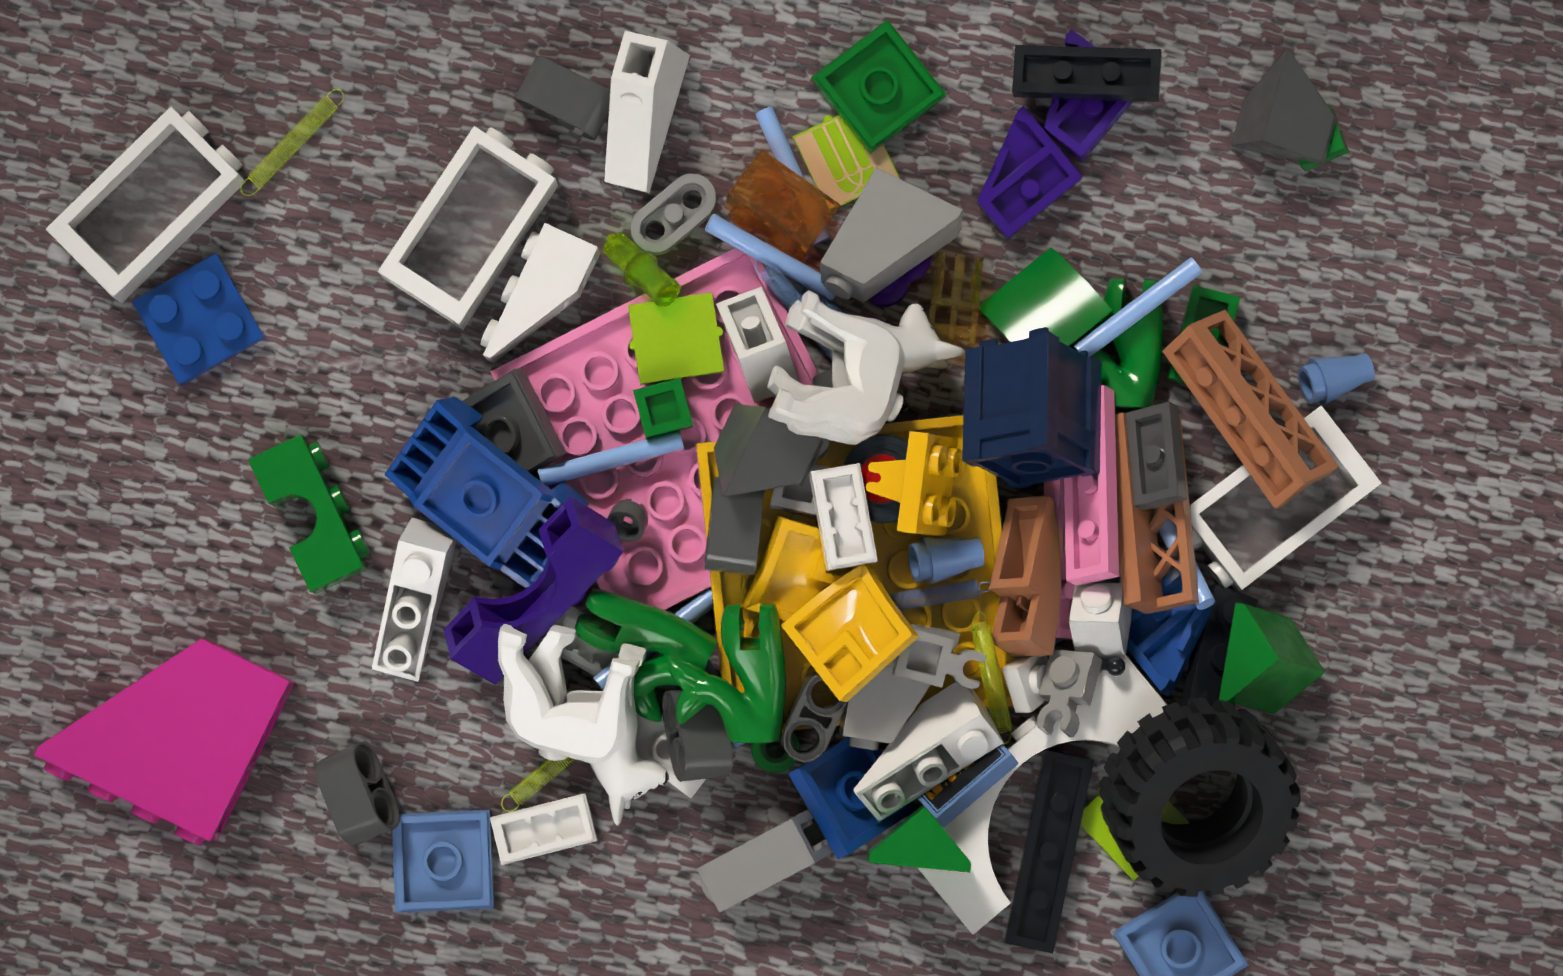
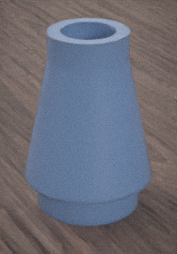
[1298,353,1375,405]
[908,537,984,585]

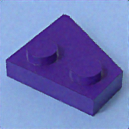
[1044,29,1134,162]
[976,106,1083,240]

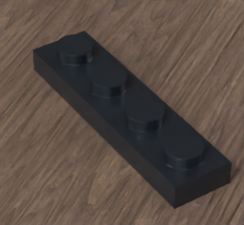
[1004,750,1094,954]

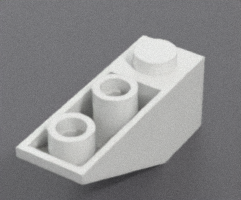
[604,31,690,193]
[480,223,600,363]
[372,518,457,682]
[1069,563,1132,659]
[853,682,1004,822]

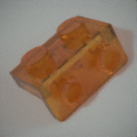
[724,149,841,263]

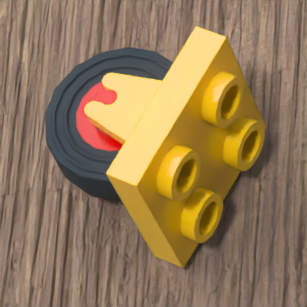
[844,431,962,537]

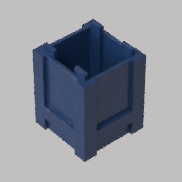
[962,327,1102,489]

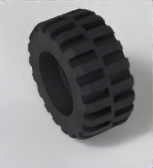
[1099,698,1301,897]

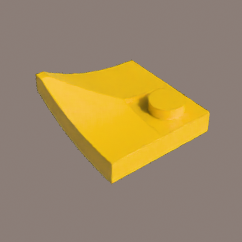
[742,516,858,622]
[781,564,919,702]

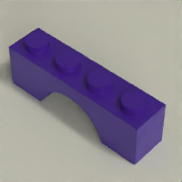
[443,496,624,685]

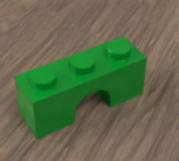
[248,434,371,594]

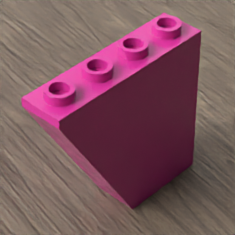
[34,638,296,846]

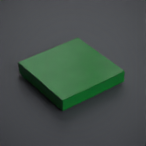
[811,19,947,154]

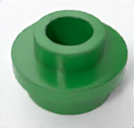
[751,732,800,773]

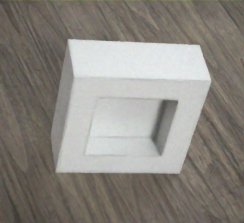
[1002,655,1048,713]

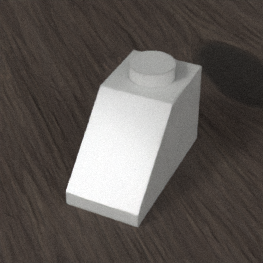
[716,286,799,403]

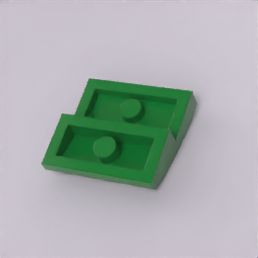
[977,247,1113,348]

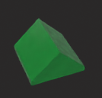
[1219,603,1325,714]
[867,806,971,873]

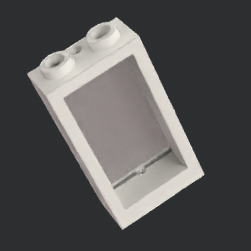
[46,107,246,303]
[378,126,558,330]
[1190,405,1381,592]

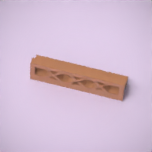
[1162,310,1339,509]
[1115,413,1199,614]

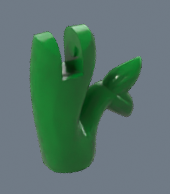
[1072,278,1163,414]
[574,588,718,722]
[667,603,786,743]

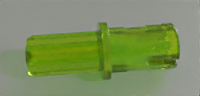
[602,232,681,307]

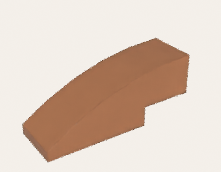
[989,496,1061,657]

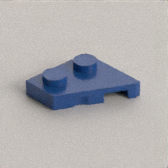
[1127,568,1216,697]

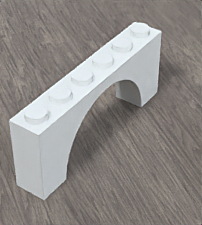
[918,656,1167,934]

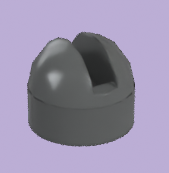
[607,499,648,542]

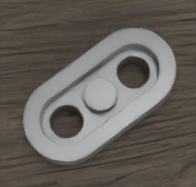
[631,174,716,255]

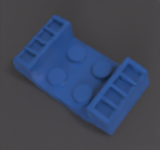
[384,397,589,589]

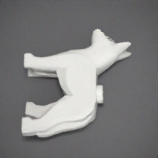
[767,290,965,445]
[498,624,669,826]

